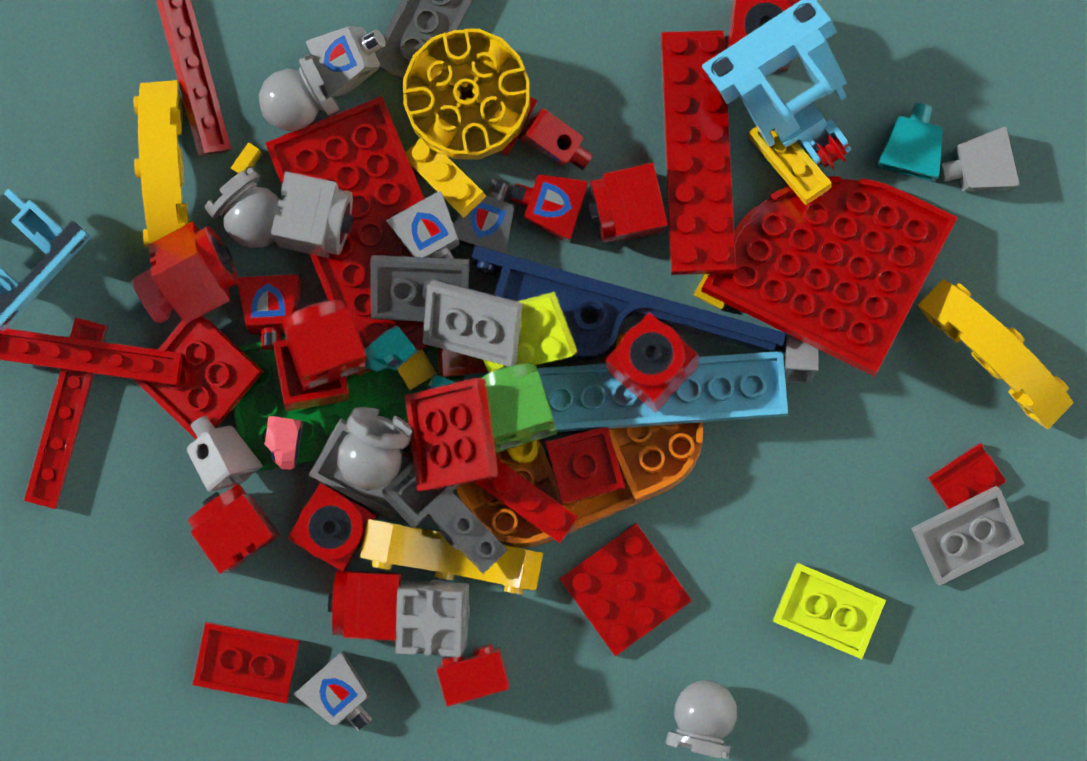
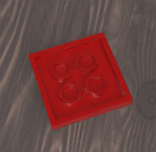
[133,315,264,439]
[405,378,498,492]
[559,523,692,656]

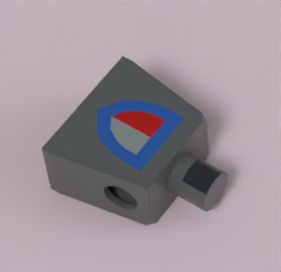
[453,179,515,254]

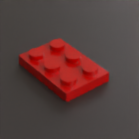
[192,622,300,704]

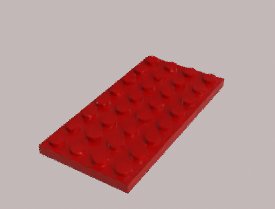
[265,96,430,375]

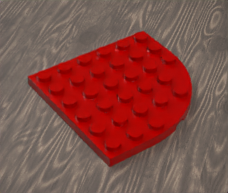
[701,176,958,377]

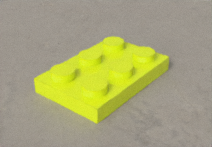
[483,292,577,373]
[772,563,886,659]

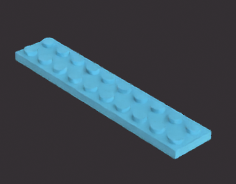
[464,351,788,432]

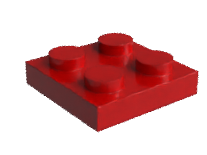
[546,427,625,505]

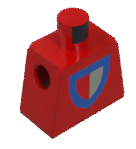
[518,108,593,171]
[510,175,588,243]
[238,274,302,350]

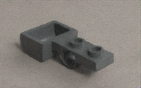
[382,462,508,574]

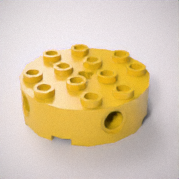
[403,29,530,160]

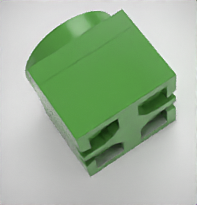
[482,364,558,453]

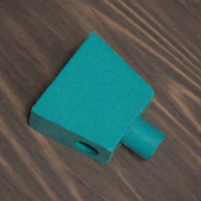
[875,103,943,182]

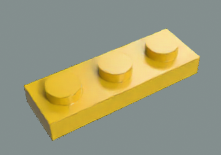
[748,127,832,205]
[405,138,486,218]

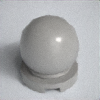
[259,54,340,132]
[204,167,280,249]
[337,407,412,491]
[665,680,737,759]

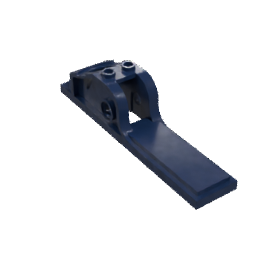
[472,245,786,362]

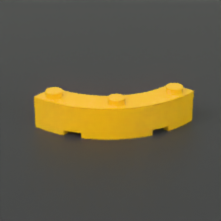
[133,80,190,248]
[917,278,1074,430]
[360,519,543,595]

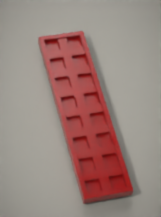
[661,30,736,275]

